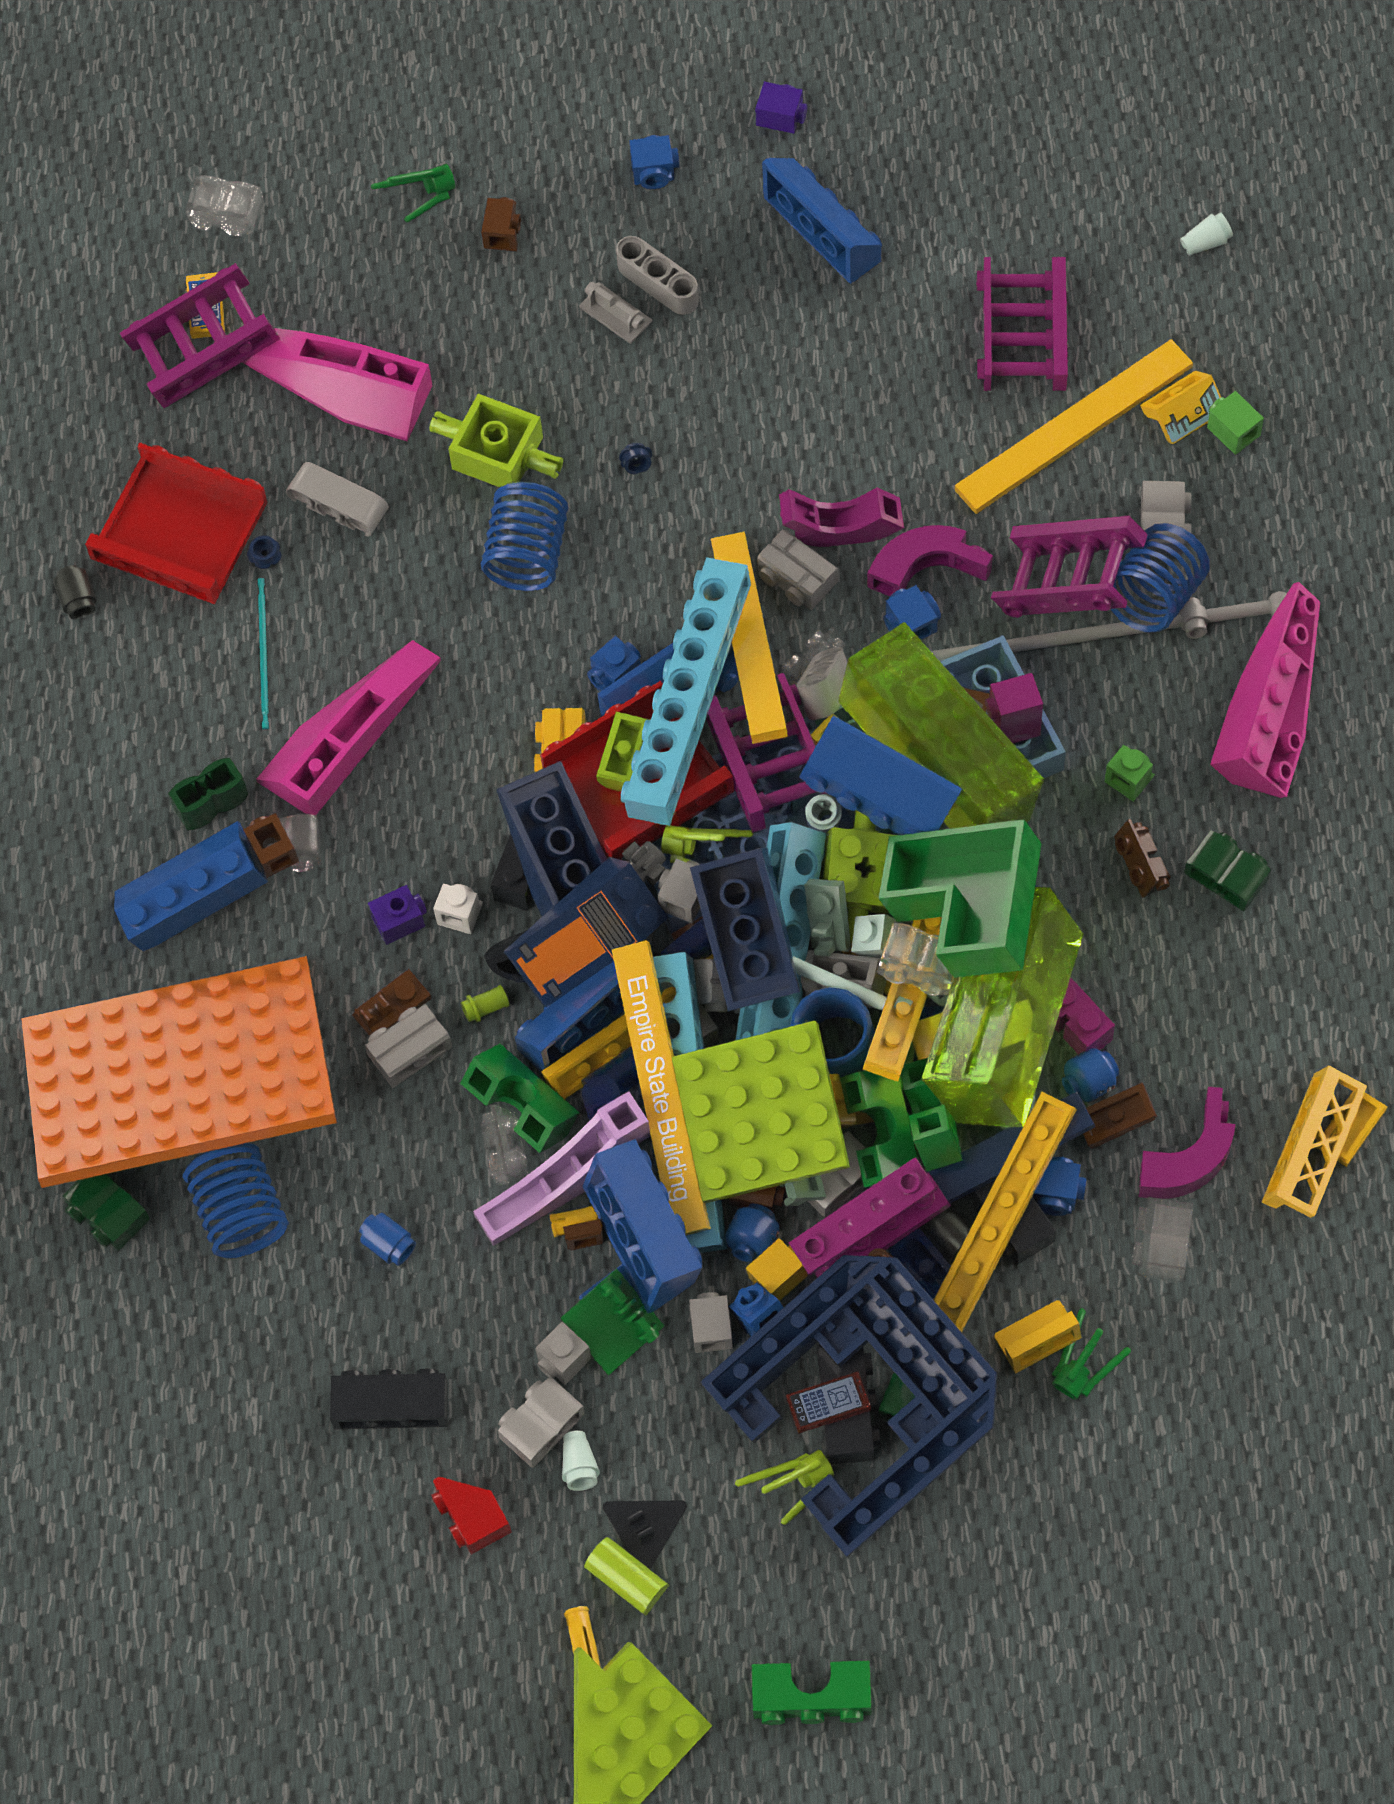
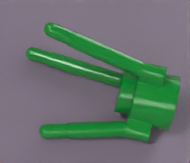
[371,163,455,222]
[1051,1308,1131,1400]

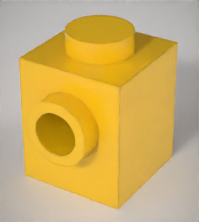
[746,1238,808,1301]

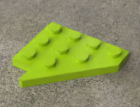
[574,1642,712,1804]

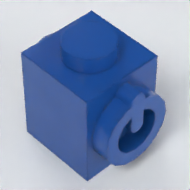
[629,135,680,189]
[883,585,941,647]
[587,636,641,691]
[1032,1157,1086,1216]
[728,1282,784,1337]

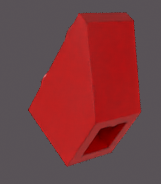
[431,1477,512,1554]

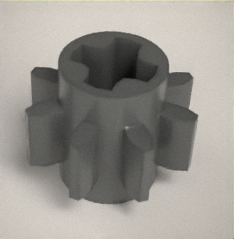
[622,841,666,886]

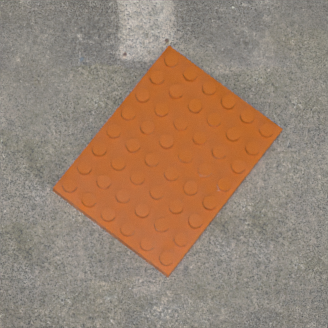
[21,956,337,1188]

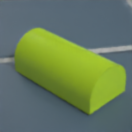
[596,712,650,792]
[584,1537,669,1616]

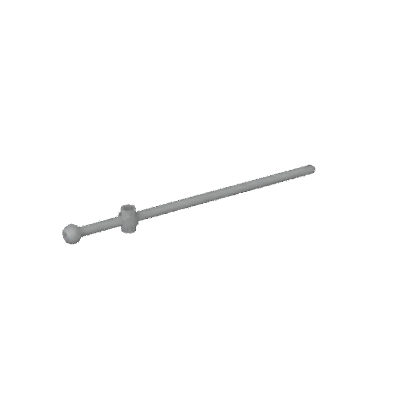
[873,591,1287,673]

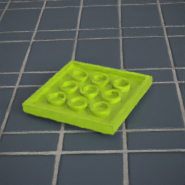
[672,1021,850,1204]

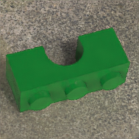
[460,1043,580,1153]
[901,1055,963,1172]
[840,1071,919,1187]
[752,1661,871,1725]

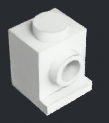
[433,883,483,934]

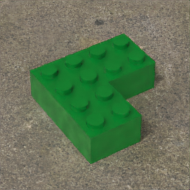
[878,819,1042,978]

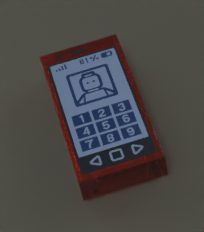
[786,1371,871,1434]

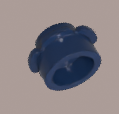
[619,443,652,475]
[247,536,282,569]

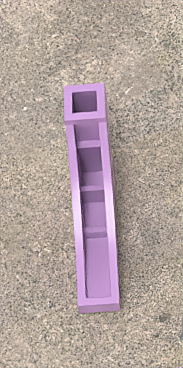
[473,1091,651,1246]

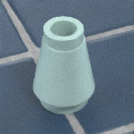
[1180,212,1233,256]
[805,794,842,832]
[562,1430,600,1491]

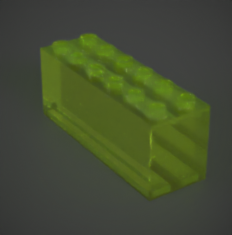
[838,622,1044,829]
[922,887,1084,1127]

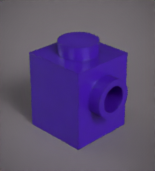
[755,81,808,134]
[368,885,427,945]

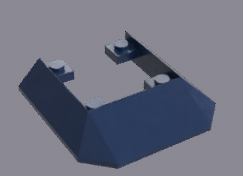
[701,1255,997,1557]

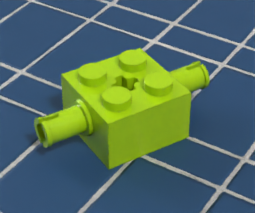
[429,394,563,487]
[819,810,897,943]

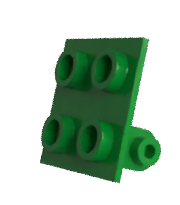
[560,1268,664,1376]

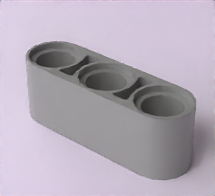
[616,236,699,315]
[286,462,389,537]
[797,647,854,720]

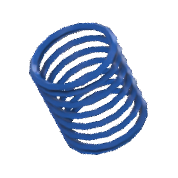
[480,482,569,591]
[1111,523,1210,633]
[790,987,875,1077]
[182,1143,289,1258]

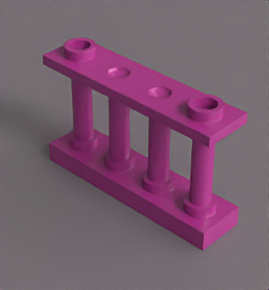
[976,257,1068,391]
[120,263,280,408]
[991,516,1147,618]
[706,673,829,833]
[789,1157,951,1278]

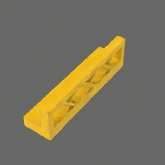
[1262,1066,1367,1218]

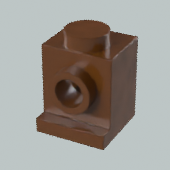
[481,197,521,251]
[243,813,299,878]

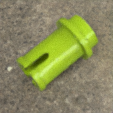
[461,984,510,1023]

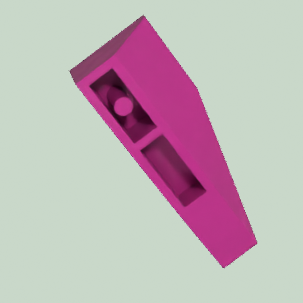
[242,328,433,442]
[1210,582,1320,798]
[256,640,441,819]

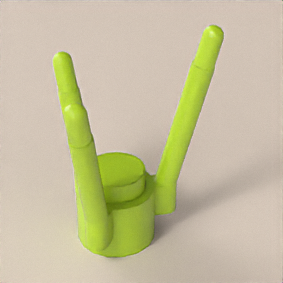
[661,825,753,863]
[735,1449,834,1525]

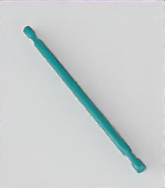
[258,578,269,729]

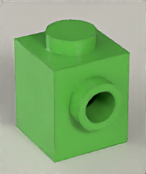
[1207,391,1264,455]

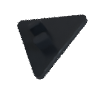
[603,1500,687,1570]

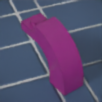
[779,487,904,547]
[867,525,993,596]
[1138,1087,1236,1199]

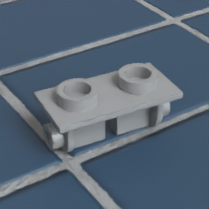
[579,282,652,344]

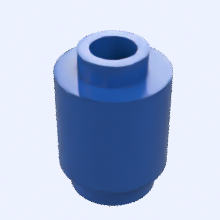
[359,1212,416,1266]

